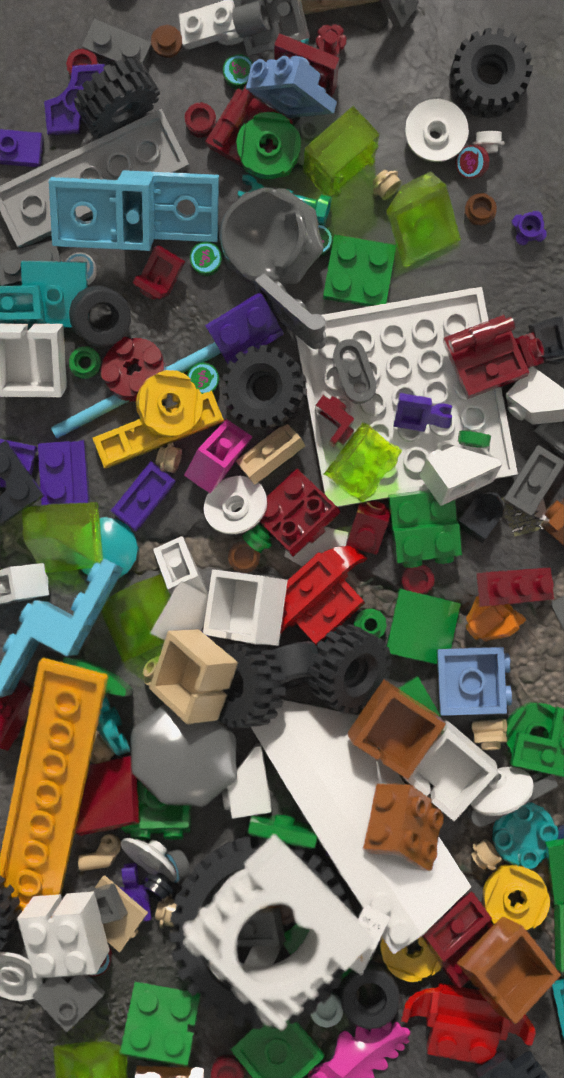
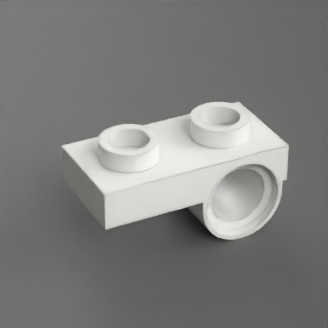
[179,0,243,50]

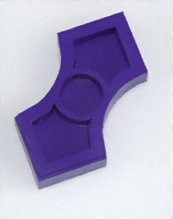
[44,64,105,136]

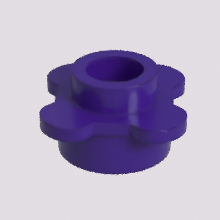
[512,211,547,245]

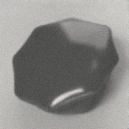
[218,188,323,286]
[131,704,237,807]

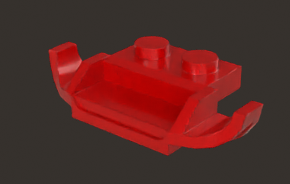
[280,546,367,645]
[401,983,536,1064]

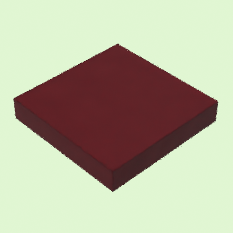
[75,756,139,836]

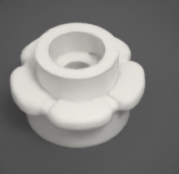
[473,131,505,153]

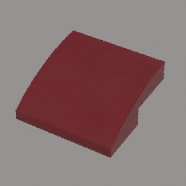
[422,891,493,988]

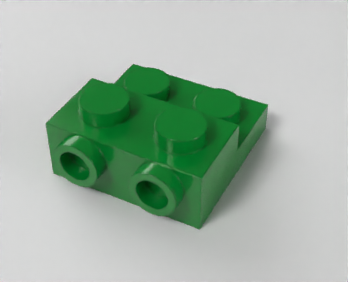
[388,490,462,568]
[122,779,191,841]

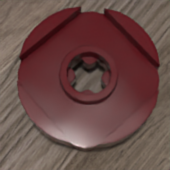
[101,337,167,401]

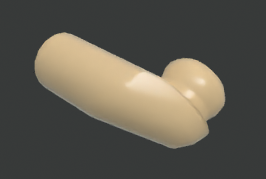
[78,834,121,872]

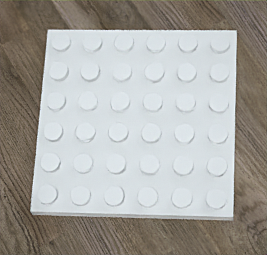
[296,287,518,507]

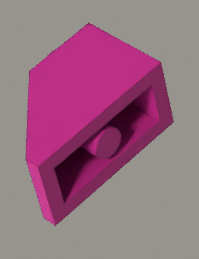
[184,419,252,494]

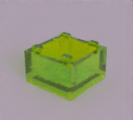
[303,106,380,197]

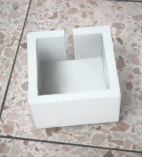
[0,324,67,397]
[203,569,288,645]
[403,719,499,821]
[18,891,110,978]

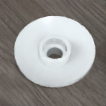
[405,99,469,162]
[204,476,267,534]
[470,767,534,816]
[121,838,177,882]
[0,952,44,1001]

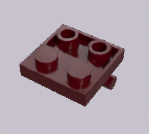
[274,31,340,97]
[205,86,292,168]
[443,315,530,400]
[259,469,341,557]

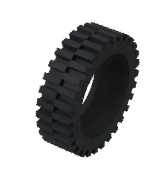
[169,835,353,1029]

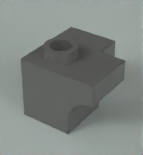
[32,975,105,1032]

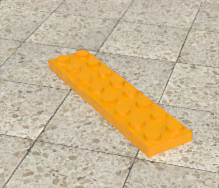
[0,658,108,918]

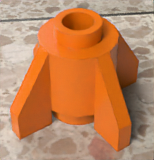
[465,596,526,642]

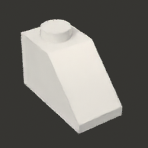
[506,367,564,425]
[419,446,502,506]
[153,536,209,596]
[0,563,49,605]
[222,743,272,818]

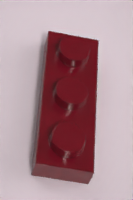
[476,567,554,607]

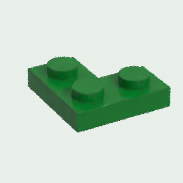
[510,706,564,777]

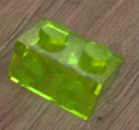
[324,422,402,502]

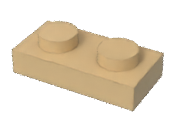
[236,424,306,485]

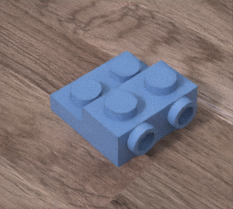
[246,56,337,118]
[437,647,512,716]

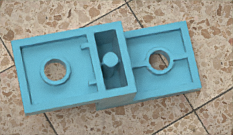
[48,170,219,251]
[0,559,124,697]

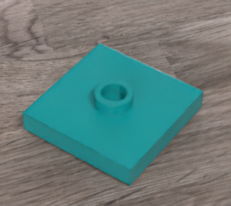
[21,261,89,327]

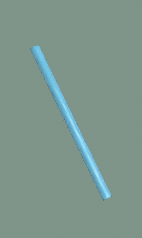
[51,342,221,439]

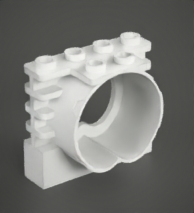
[183,834,375,1030]

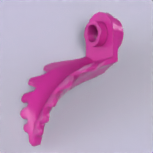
[308,1022,411,1078]

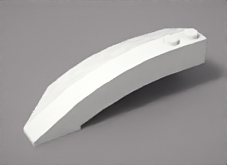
[251,698,471,954]

